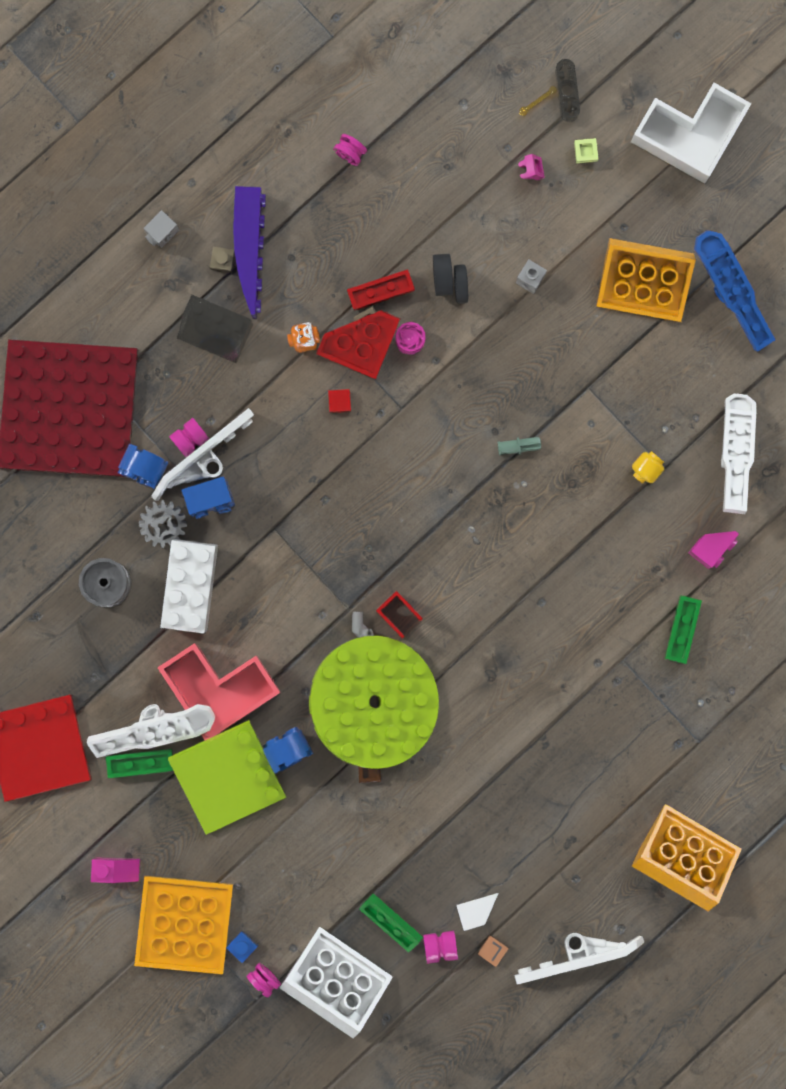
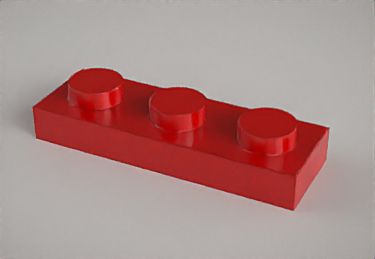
[347,269,415,311]

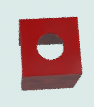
[376,591,423,639]

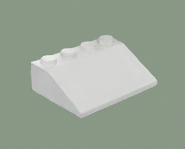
[280,927,393,1038]

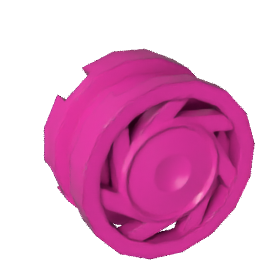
[333,134,367,166]
[395,322,426,355]
[246,962,281,998]

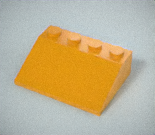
[597,238,696,322]
[632,804,741,911]

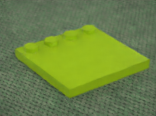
[168,720,286,835]

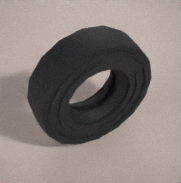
[454,264,469,304]

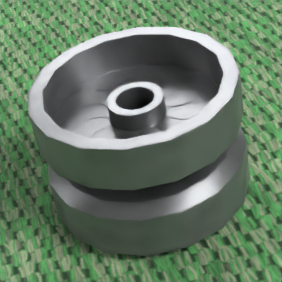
[79,558,131,608]

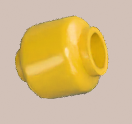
[632,451,664,484]

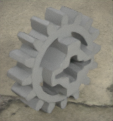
[139,500,187,548]

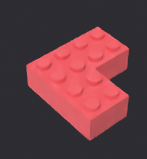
[158,643,281,740]

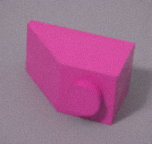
[91,857,140,883]

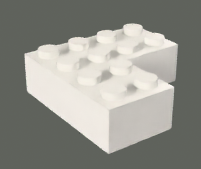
[631,83,751,184]

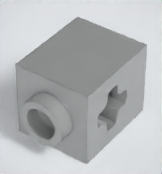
[143,210,179,248]
[516,259,547,294]

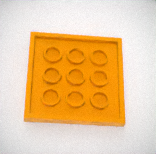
[134,876,233,974]

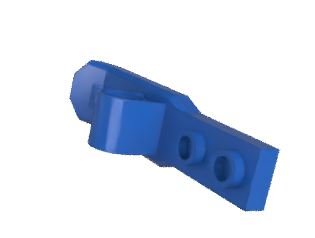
[694,230,775,351]

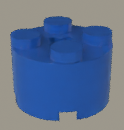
[118,444,169,489]
[263,727,313,774]

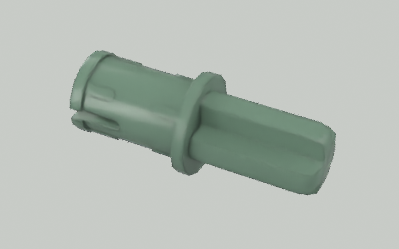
[497,437,541,456]

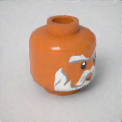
[287,322,320,353]

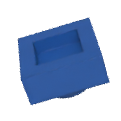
[226,931,258,963]

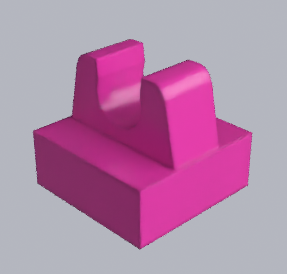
[518,154,545,180]

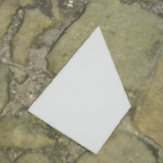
[456,893,498,931]

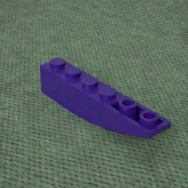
[233,186,266,319]

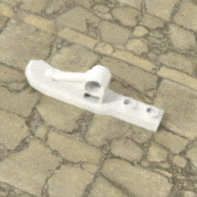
[721,393,756,514]
[152,408,254,501]
[87,704,215,758]
[514,933,644,984]

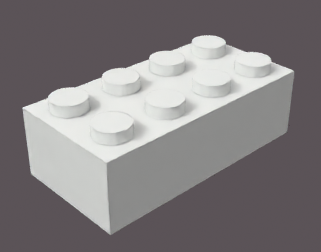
[160,539,218,633]

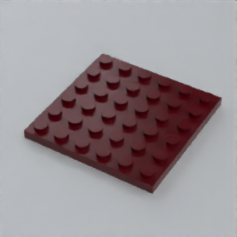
[0,339,138,477]

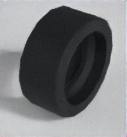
[433,254,453,296]

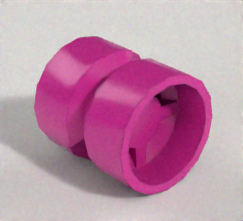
[169,418,210,458]
[423,930,458,964]

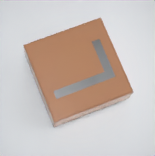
[478,935,509,967]

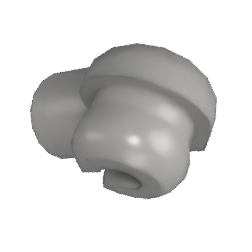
[352,612,374,638]

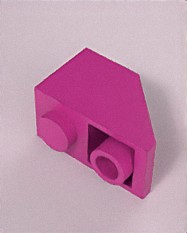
[688,531,739,569]

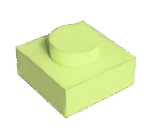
[574,138,598,164]

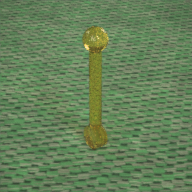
[519,86,557,116]

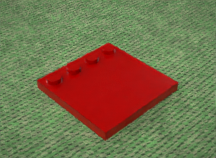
[0,695,92,802]

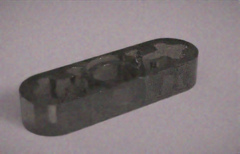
[555,59,580,122]

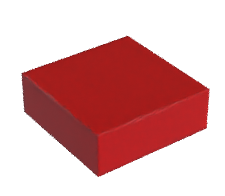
[328,389,351,413]

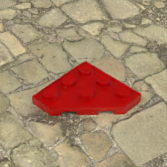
[316,310,401,379]

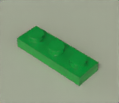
[664,595,702,664]
[106,749,173,779]
[359,893,423,952]

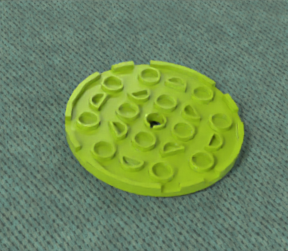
[309,636,439,769]

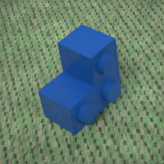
[182,476,235,519]

